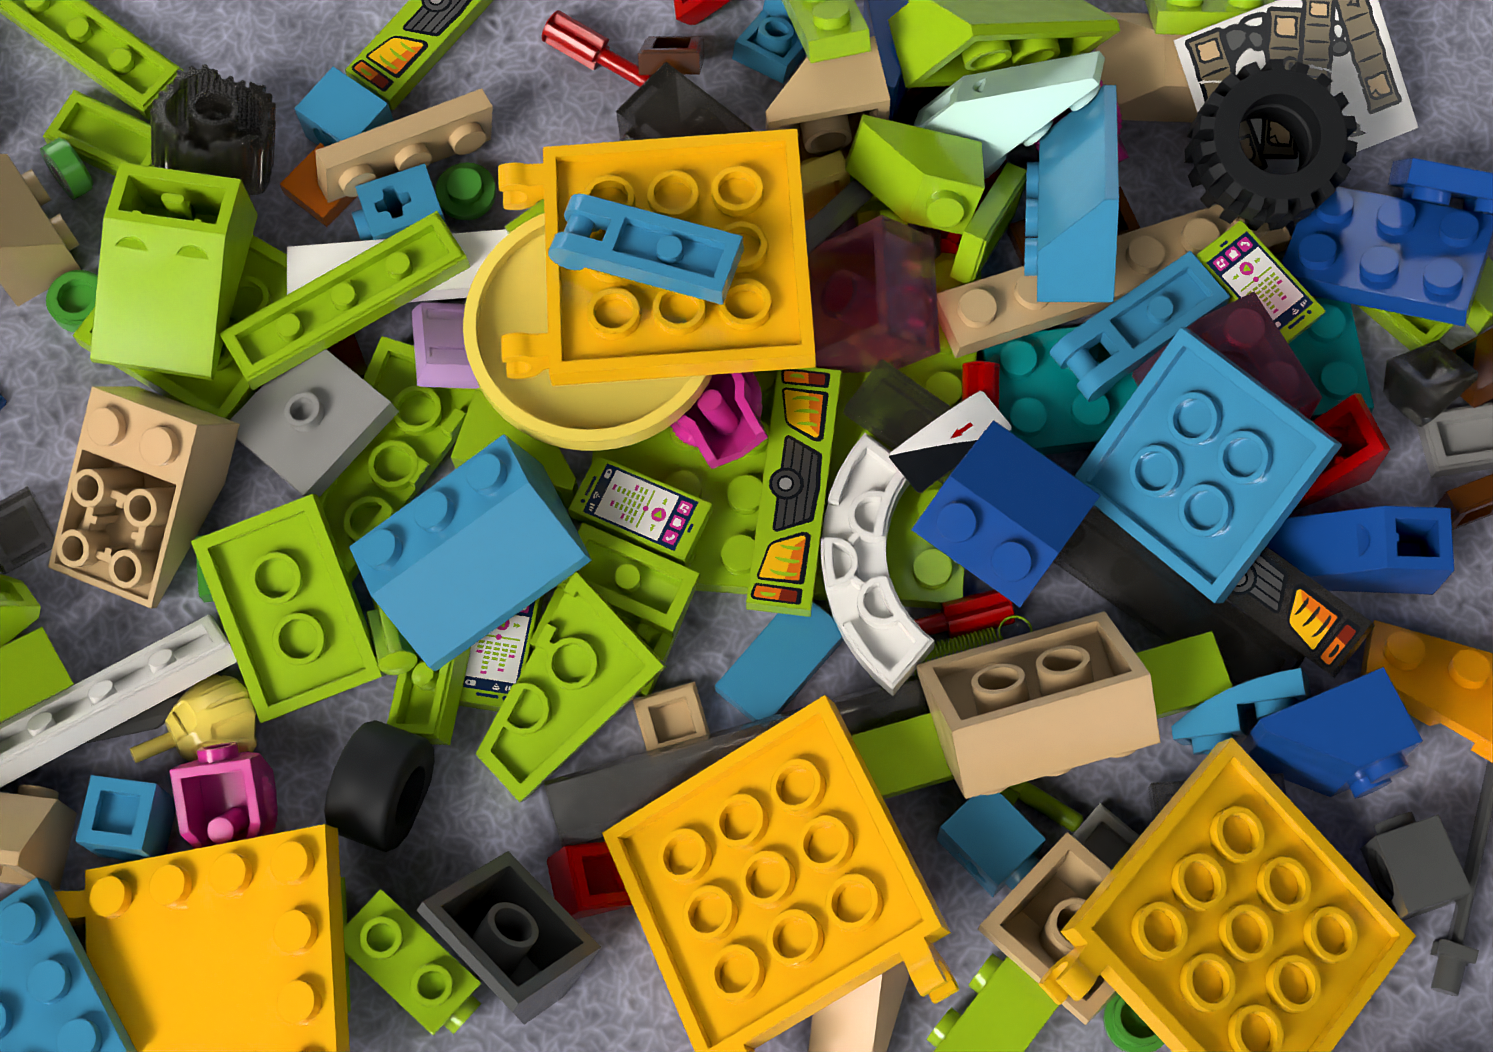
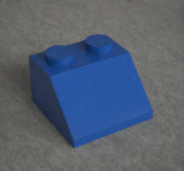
[911,420,1101,607]
[1240,667,1423,799]

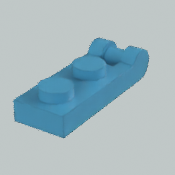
[548,194,744,305]
[1049,251,1230,402]

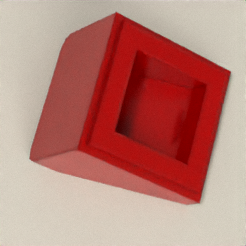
[546,841,633,920]

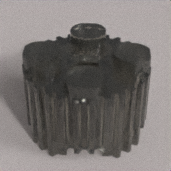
[150,64,276,196]

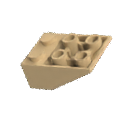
[48,386,240,609]

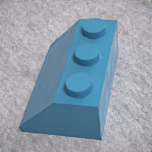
[1024,85,1119,302]
[349,434,592,671]

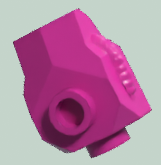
[670,372,768,469]
[169,742,278,849]

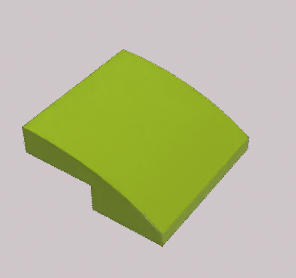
[529,522,700,697]

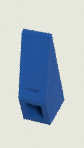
[1263,506,1454,595]

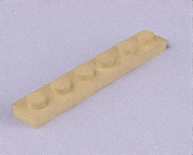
[931,204,1291,358]

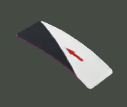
[889,391,1012,493]

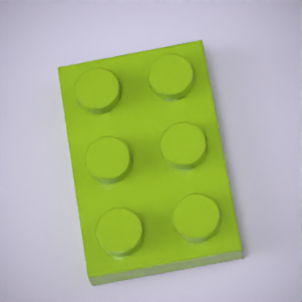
[191,494,386,724]

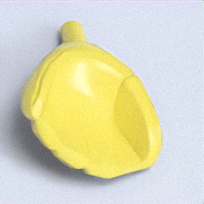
[129,674,257,763]

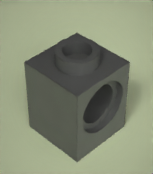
[1360,812,1472,921]

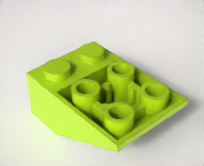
[90,162,258,380]

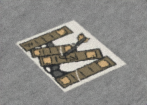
[1173,0,1418,175]

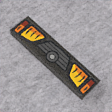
[1227,546,1375,678]

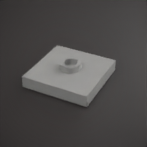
[231,349,399,497]

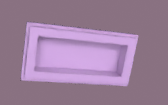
[412,302,480,389]

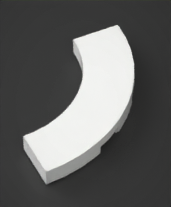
[821,433,934,696]

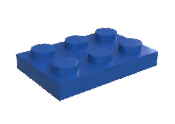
[1282,187,1493,327]

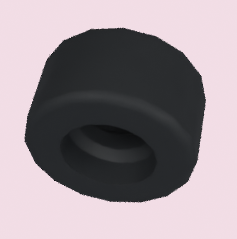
[324,720,435,852]

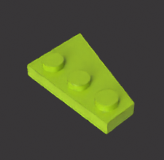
[475,571,667,803]

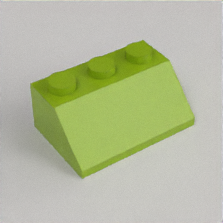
[888,0,1121,88]

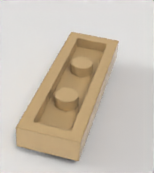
[315,88,493,203]

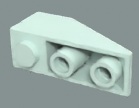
[914,51,1105,179]

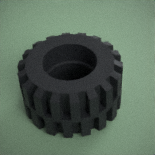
[1184,59,1358,231]

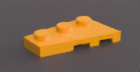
[1360,620,1493,763]

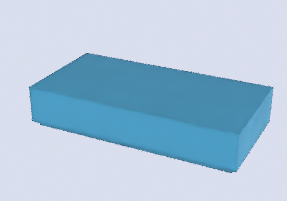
[715,602,844,732]

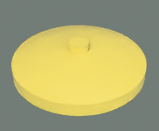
[463,213,712,451]

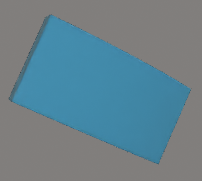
[732,0,806,84]
[1171,668,1311,755]

